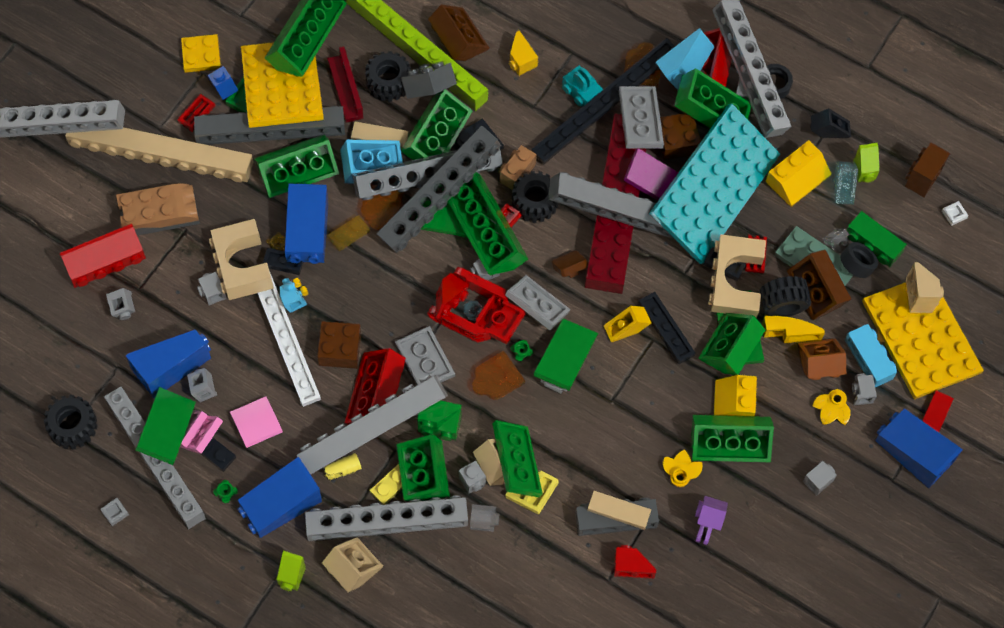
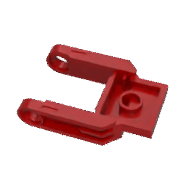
[427,267,526,344]

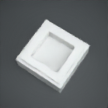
[942,201,968,226]

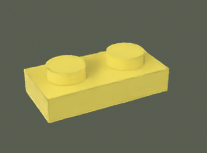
[370,464,402,505]

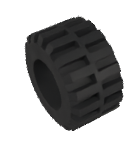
[365,51,411,102]
[512,171,558,223]
[759,276,811,317]
[44,395,98,449]

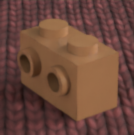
[499,145,537,190]

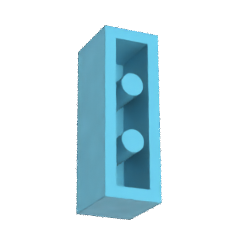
[845,324,897,387]

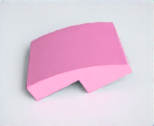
[230,397,283,448]
[180,410,223,454]

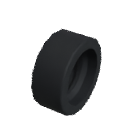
[767,64,793,99]
[840,242,878,278]

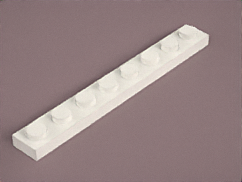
[258,274,321,407]

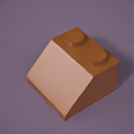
[798,338,846,380]

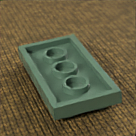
[774,226,854,286]

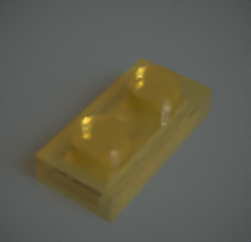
[328,215,370,252]

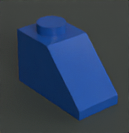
[207,66,238,100]

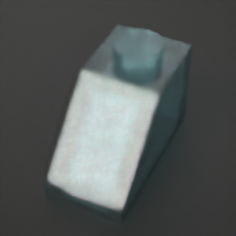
[834,161,858,205]

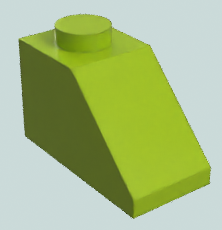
[853,143,880,182]
[277,551,306,591]

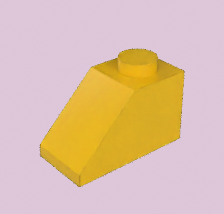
[509,30,538,76]
[603,306,651,342]

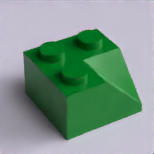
[417,400,462,441]

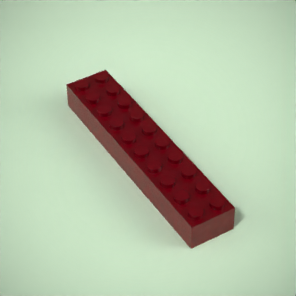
[585,114,646,294]

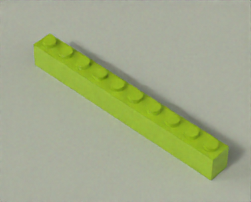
[346,0,488,111]

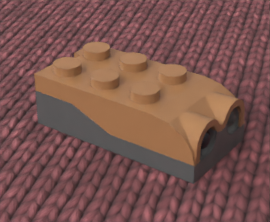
[116,183,200,236]

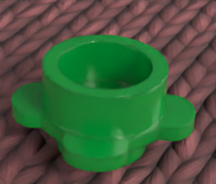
[510,340,533,361]
[214,480,238,503]

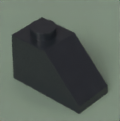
[810,108,851,138]

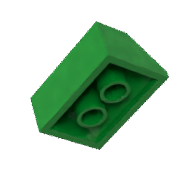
[699,313,766,375]
[397,434,450,501]

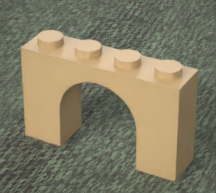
[209,219,274,300]
[708,235,766,318]

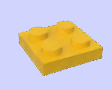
[181,34,221,73]

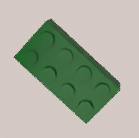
[674,68,751,128]

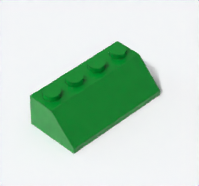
[401,89,472,160]
[254,134,339,198]
[691,415,774,462]

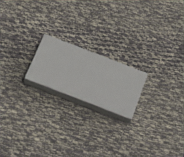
[619,86,664,148]

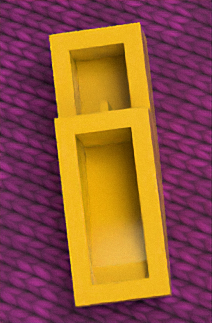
[762,316,825,343]

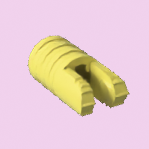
[325,453,362,480]

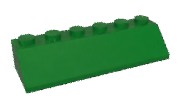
[265,0,347,77]
[442,172,528,275]

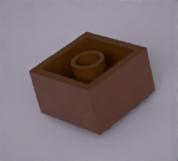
[660,113,701,161]
[905,143,950,197]
[318,321,361,369]

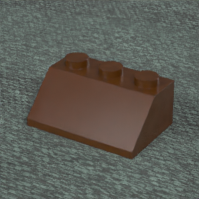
[428,4,489,61]
[787,250,852,320]

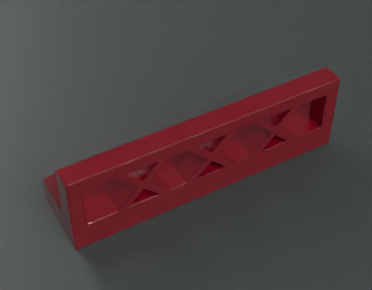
[328,47,364,123]

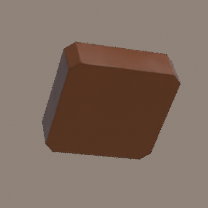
[552,251,588,278]

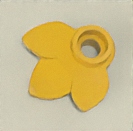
[813,389,850,425]
[663,450,703,487]

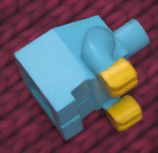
[280,278,308,313]

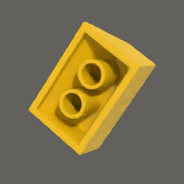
[766,140,831,207]

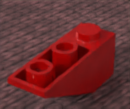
[436,273,470,320]

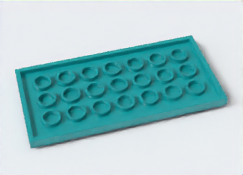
[649,104,780,264]

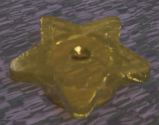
[266,232,286,251]

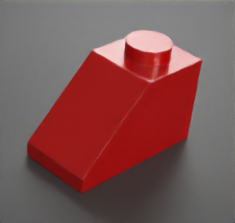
[614,545,656,579]

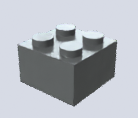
[401,61,457,99]

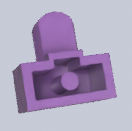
[695,496,728,545]

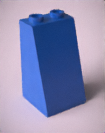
[285,184,329,264]
[126,329,211,399]
[875,408,962,488]
[237,457,322,538]

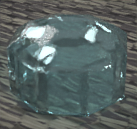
[464,301,482,320]

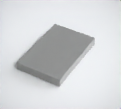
[505,275,570,330]
[395,326,455,385]

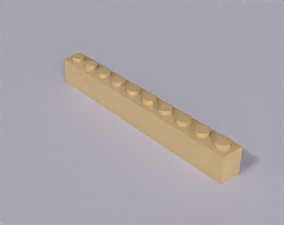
[66,127,253,182]

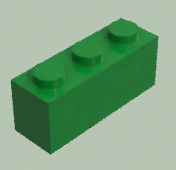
[845,211,907,267]

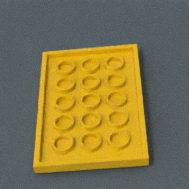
[241,43,324,128]
[862,282,984,400]

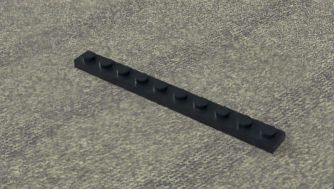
[532,38,676,165]

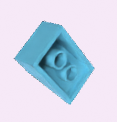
[656,28,715,90]
[340,140,403,183]

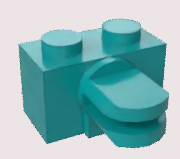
[562,65,603,107]

